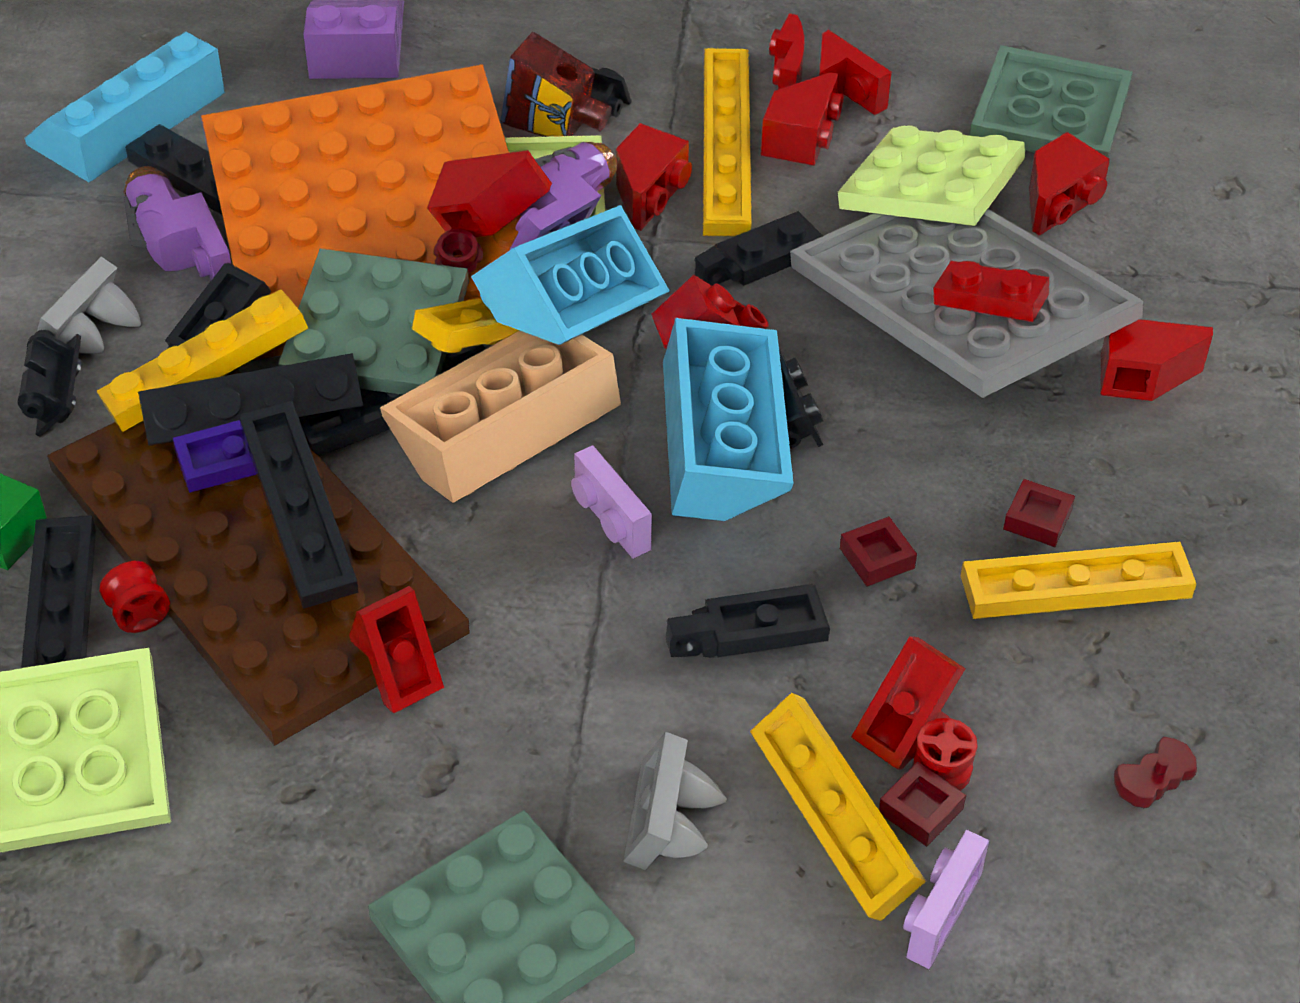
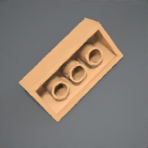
[380,331,621,503]

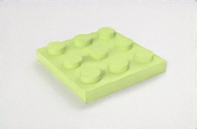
[838,125,1025,226]
[0,648,171,852]

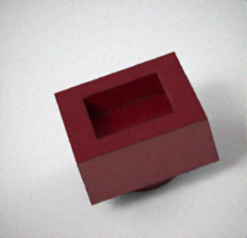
[1003,479,1075,547]
[839,516,917,586]
[879,761,966,847]

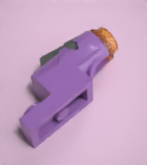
[510,142,617,250]
[124,166,231,280]

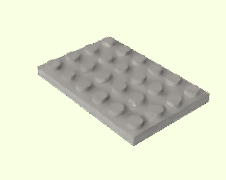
[790,209,1143,398]

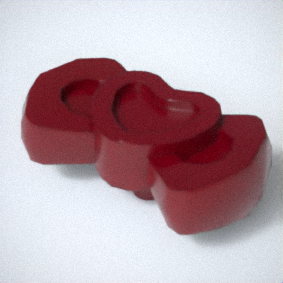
[1114,737,1197,808]

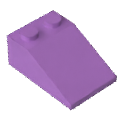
[303,0,404,79]

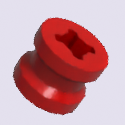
[99,560,171,633]
[912,718,978,791]

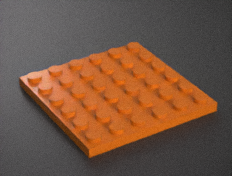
[201,64,521,361]

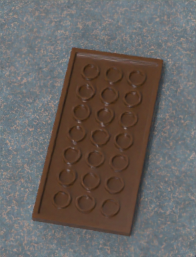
[47,369,470,746]

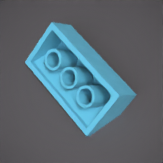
[25,32,225,182]
[471,205,670,345]
[663,318,794,521]

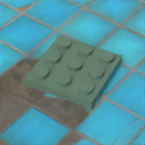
[970,45,1133,158]
[278,249,469,395]
[368,810,635,1003]

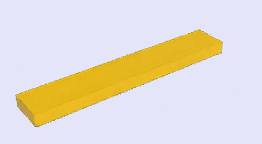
[703,48,752,236]

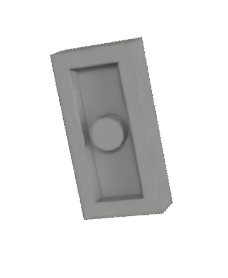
[37,257,142,354]
[623,732,727,870]

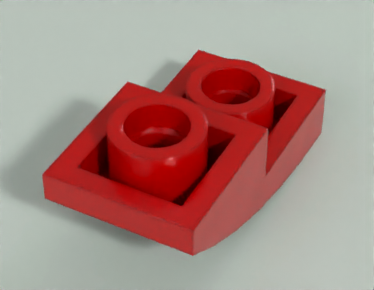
[769,13,805,90]

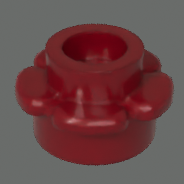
[433,229,483,275]

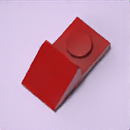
[819,30,892,115]
[349,586,444,714]
[851,636,966,770]

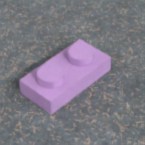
[571,445,652,559]
[903,830,989,969]

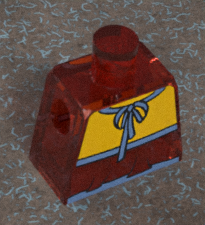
[500,32,612,137]

